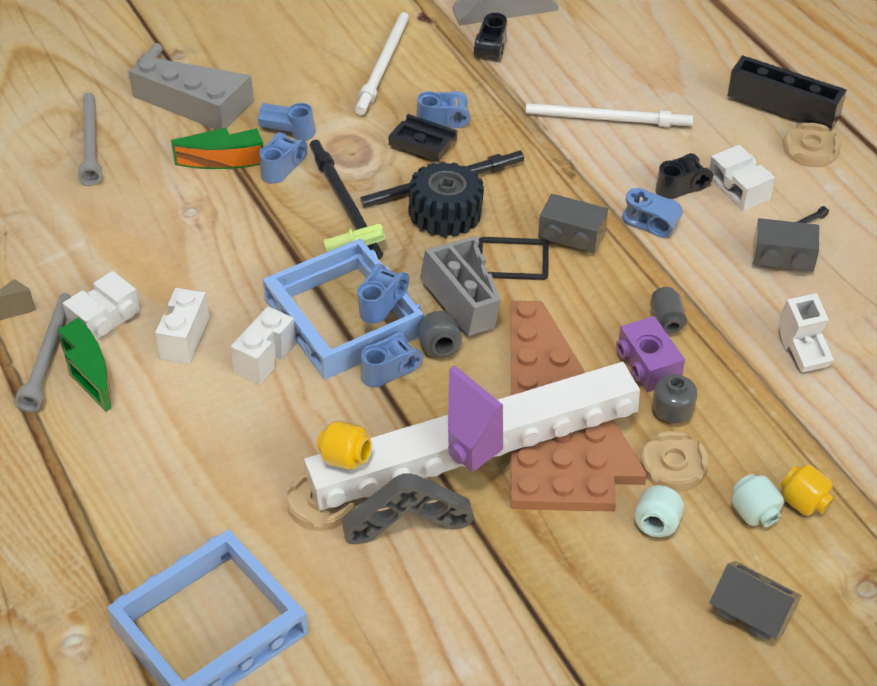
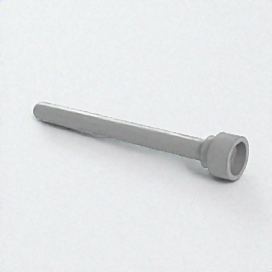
[78,92,102,186]
[14,293,71,412]

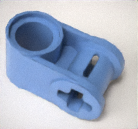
[416,91,470,128]
[259,132,307,183]
[622,188,683,238]
[357,263,409,324]
[361,332,423,387]

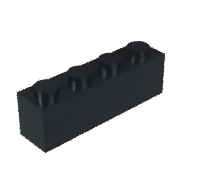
[727,55,847,131]

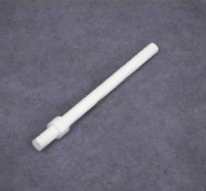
[355,12,409,115]
[526,103,693,128]

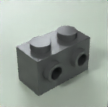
[538,193,608,253]
[753,218,819,272]
[709,561,802,640]

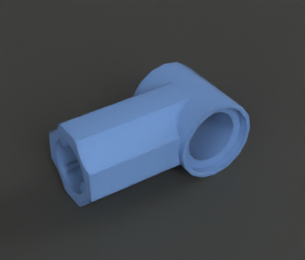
[258,103,316,141]

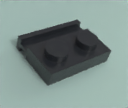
[388,114,458,162]

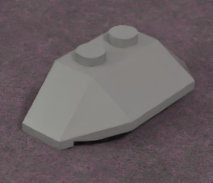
[453,0,558,26]

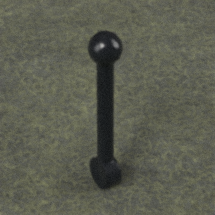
[797,206,829,223]

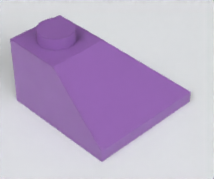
[448,365,503,472]

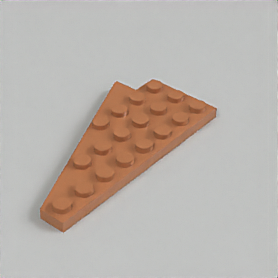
[511,300,646,512]

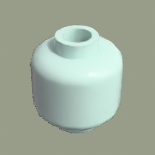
[731,474,784,527]
[634,485,684,538]

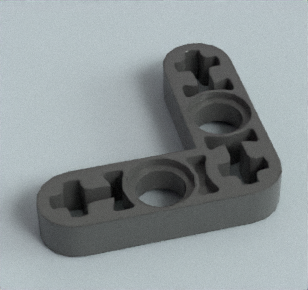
[342,473,474,545]

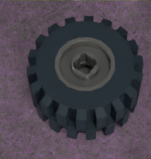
[408,162,484,237]

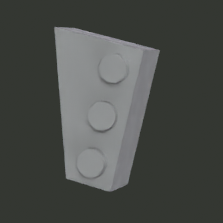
[420,236,501,336]

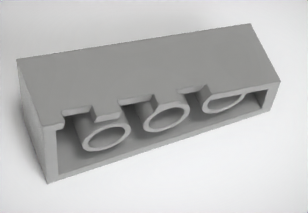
[129,56,254,130]

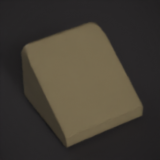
[0,279,35,320]

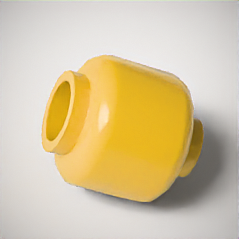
[317,420,372,470]
[780,464,835,516]

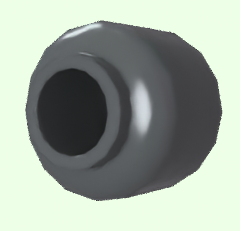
[417,311,462,358]
[652,374,697,423]

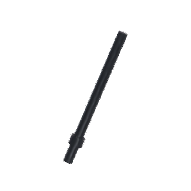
[309,139,383,260]
[360,150,524,208]

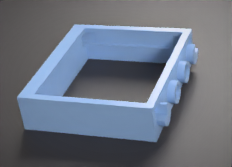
[263,238,424,380]
[107,529,309,686]

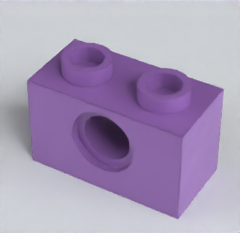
[616,316,685,392]

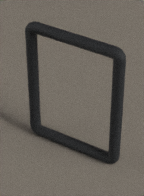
[478,237,549,280]

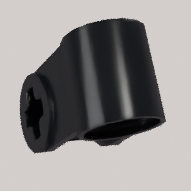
[474,12,507,61]
[655,153,713,199]

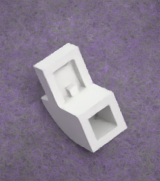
[780,293,834,373]

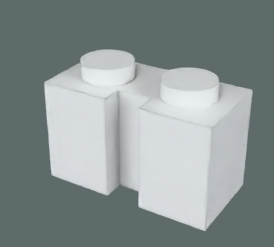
[709,145,775,211]
[63,271,140,340]
[155,288,210,364]
[230,306,297,385]

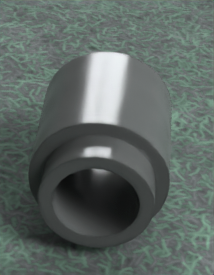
[650,287,687,334]

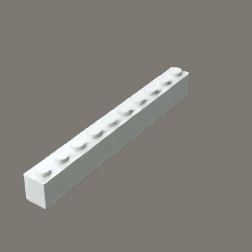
[304,362,640,511]

